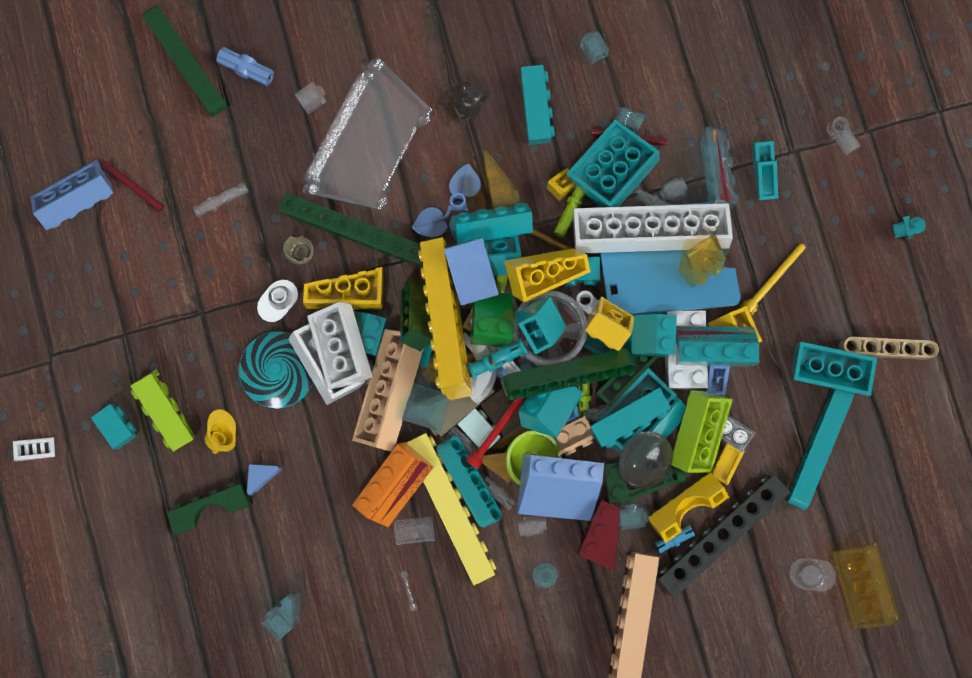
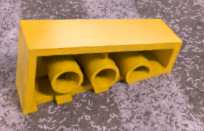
[303,267,384,310]

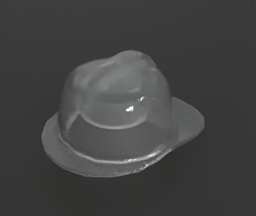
[789,558,837,591]

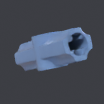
[216,47,274,86]

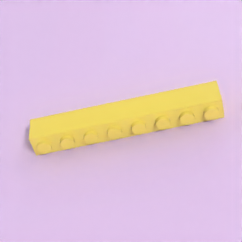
[407,433,497,585]

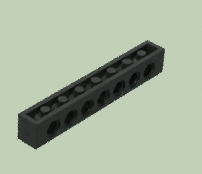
[657,474,790,598]

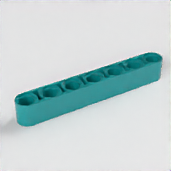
[786,388,855,510]

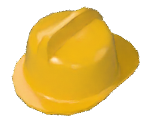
[205,410,236,454]

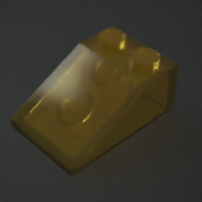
[483,151,520,209]

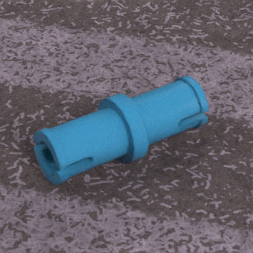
[655,525,695,554]

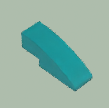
[751,140,778,200]

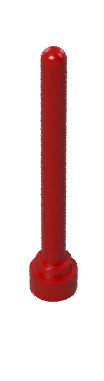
[466,397,526,469]

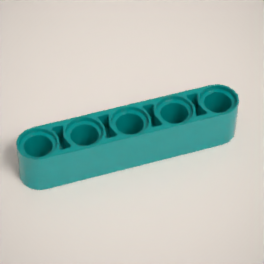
[437,436,501,528]

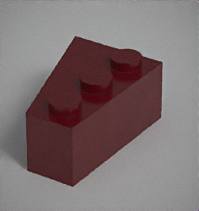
[577,500,620,571]

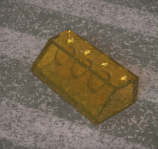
[832,542,900,629]

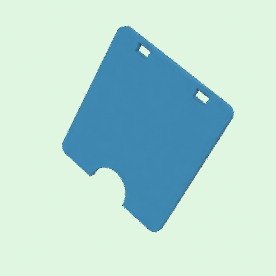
[600,201,741,315]

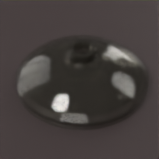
[619,431,673,489]

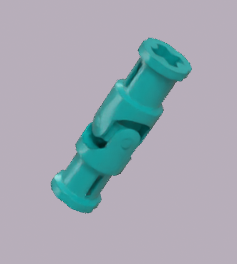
[467,338,529,379]

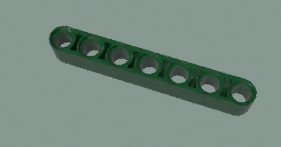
[141,4,228,117]
[501,349,636,400]

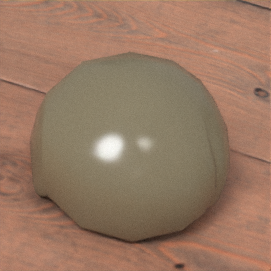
[283,236,314,265]

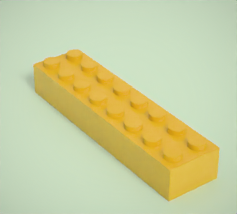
[418,237,473,400]

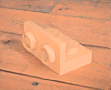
[553,415,595,456]

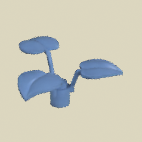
[412,163,481,238]

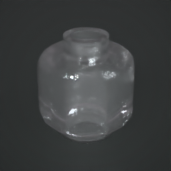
[659,176,689,204]

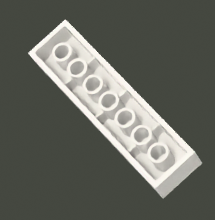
[573,203,733,253]

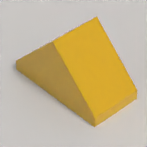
[547,168,576,201]

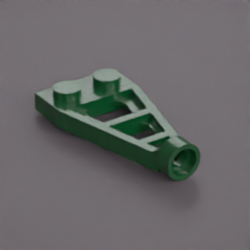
[604,462,685,503]

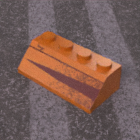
[352,442,434,527]

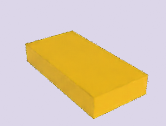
[711,442,745,485]

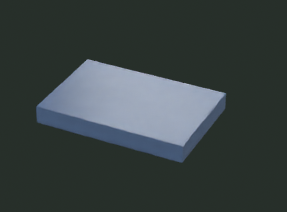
[444,237,499,305]

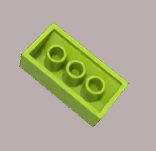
[670,390,733,473]

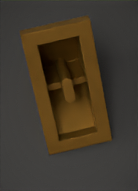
[482,453,511,483]

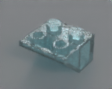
[262,592,301,641]

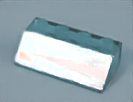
[700,127,738,210]

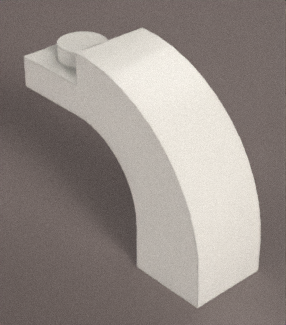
[464,333,497,404]

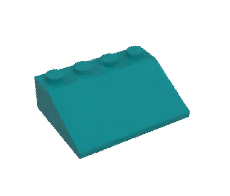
[567,119,660,208]

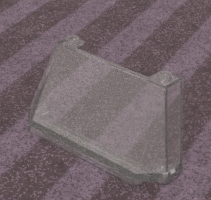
[302,58,432,210]

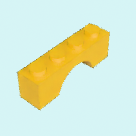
[648,472,729,543]

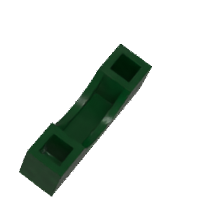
[167,482,252,535]

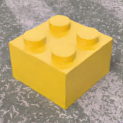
[585,297,635,351]

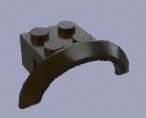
[481,389,528,451]

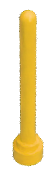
[740,243,805,316]

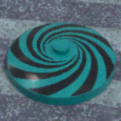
[239,332,314,408]

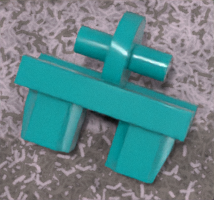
[893,216,926,240]

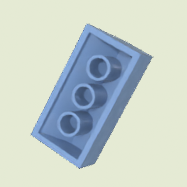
[30,159,113,231]

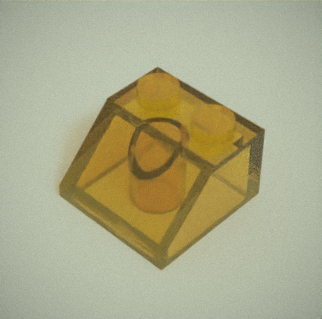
[678,233,726,288]

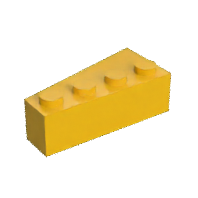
[504,248,590,302]

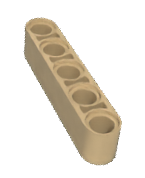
[839,337,939,360]

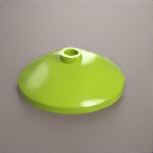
[505,430,562,486]

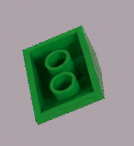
[470,292,514,347]

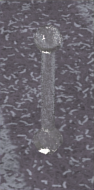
[400,571,417,611]

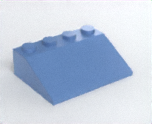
[517,455,604,521]

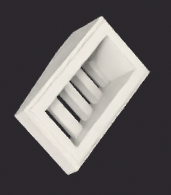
[13,437,55,462]

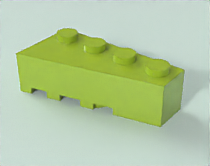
[131,369,195,452]

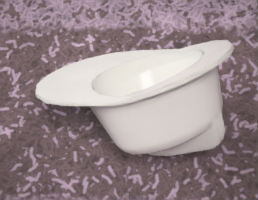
[257,280,298,322]

